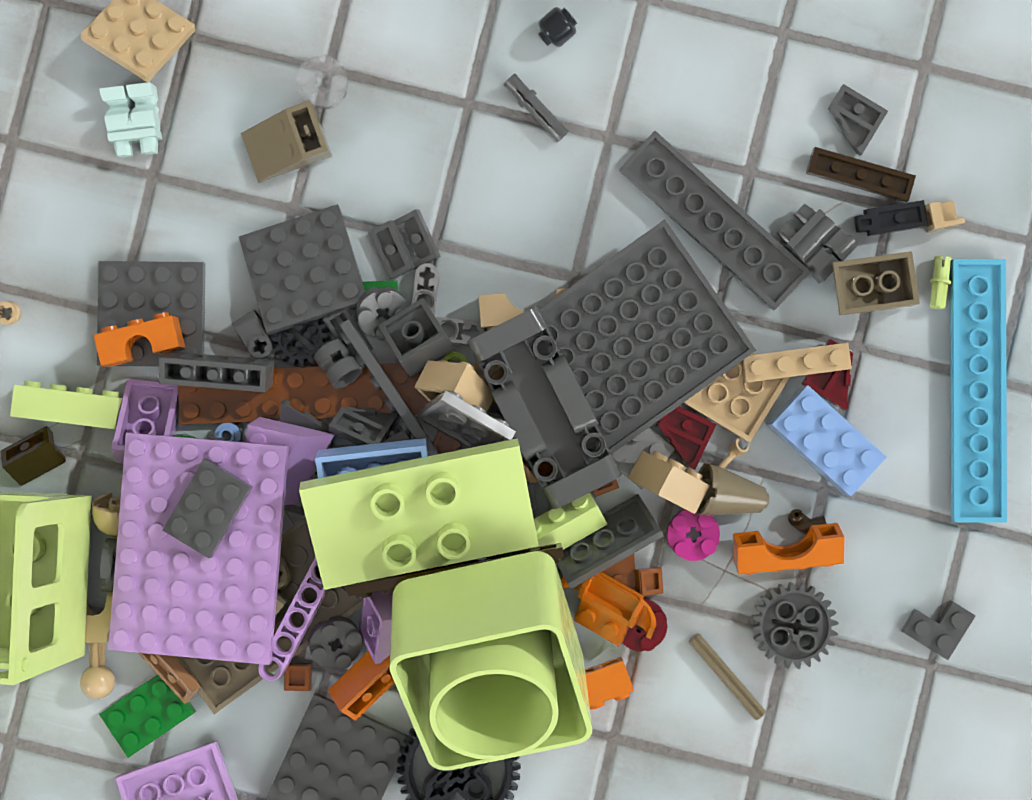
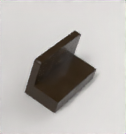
[1,426,66,485]

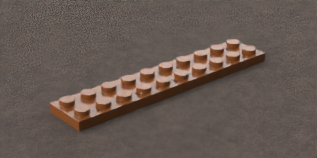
[178,363,429,425]

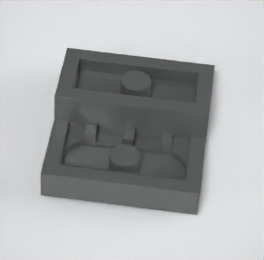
[368,209,441,279]

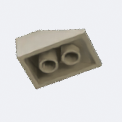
[832,251,920,316]

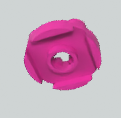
[666,509,720,561]

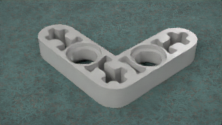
[412,263,485,345]

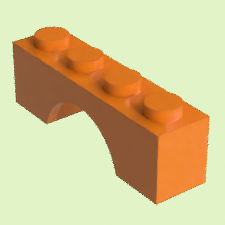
[733,523,845,575]

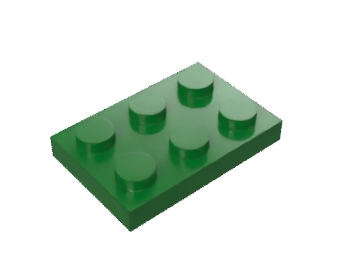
[99,675,196,758]

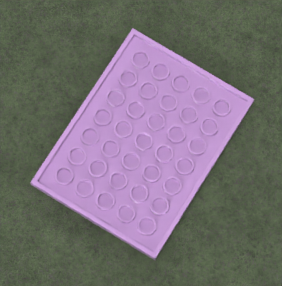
[108,433,289,665]

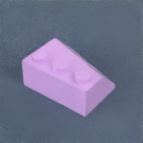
[246,417,335,505]

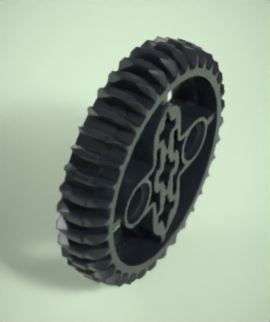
[396,728,521,800]

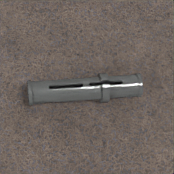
[504,73,569,142]

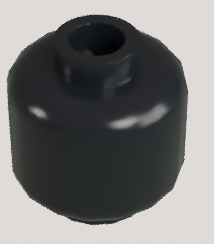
[538,7,578,47]

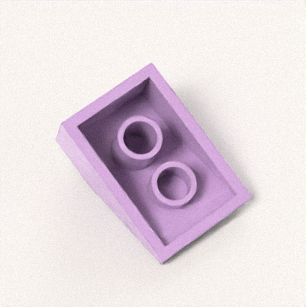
[111,379,179,463]

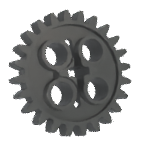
[751,582,839,669]

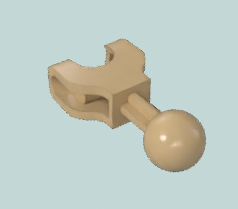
[80,592,115,699]

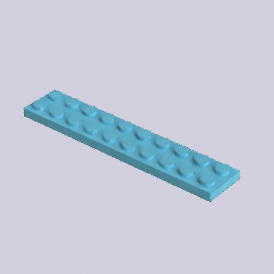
[950,259,1007,523]

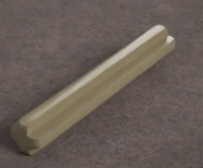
[689,633,766,720]

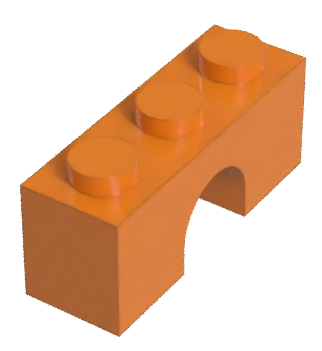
[93,312,186,367]

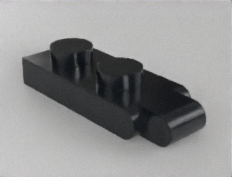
[853,200,928,236]

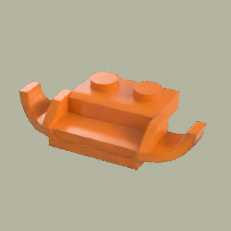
[561,572,656,647]

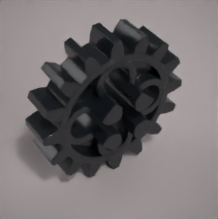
[272,318,331,368]

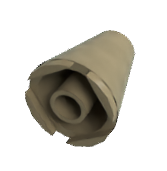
[696,463,769,516]

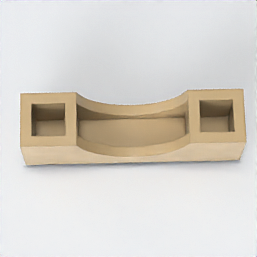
[478,288,568,331]

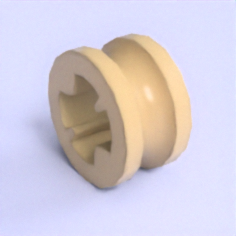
[0,301,21,325]

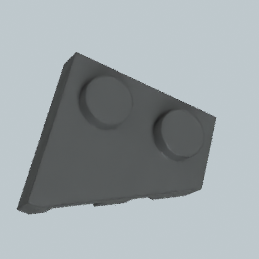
[828,84,888,156]

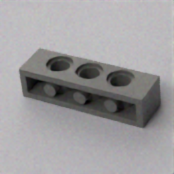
[159,351,274,392]

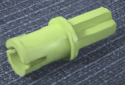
[929,256,952,309]

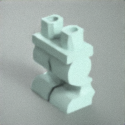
[99,82,162,158]

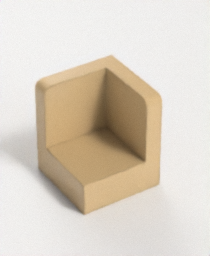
[925,201,965,233]

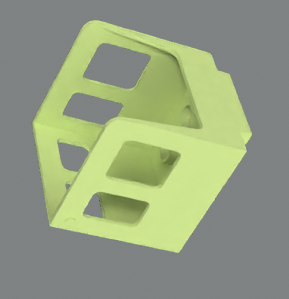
[0,491,92,685]

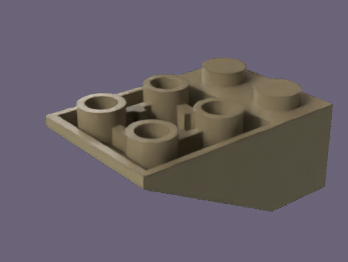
[241,100,332,183]

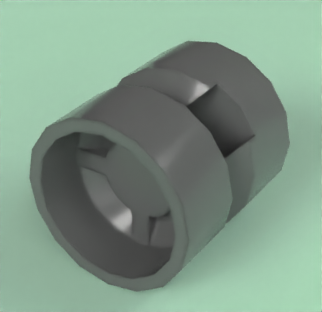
[314,339,363,389]

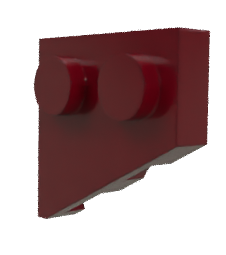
[657,406,717,470]

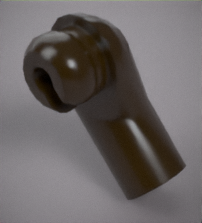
[788,509,827,533]

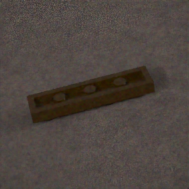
[806,147,916,202]

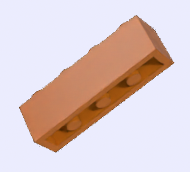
[328,651,395,721]
[585,656,634,710]

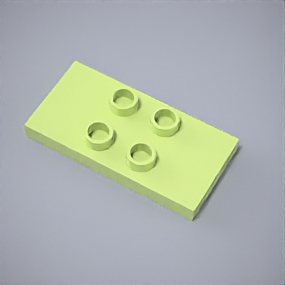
[299,438,539,590]

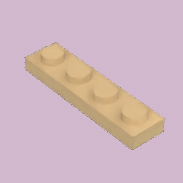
[742,343,852,383]

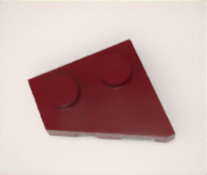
[801,339,853,411]

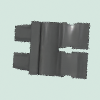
[777,204,859,284]

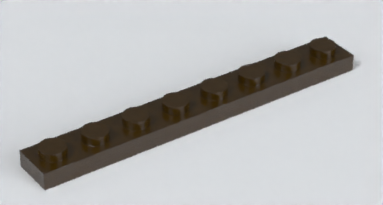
[347,543,564,599]

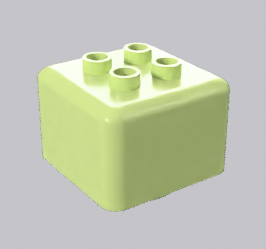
[390,551,592,770]

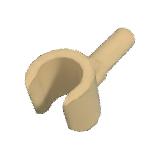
[718,438,749,469]

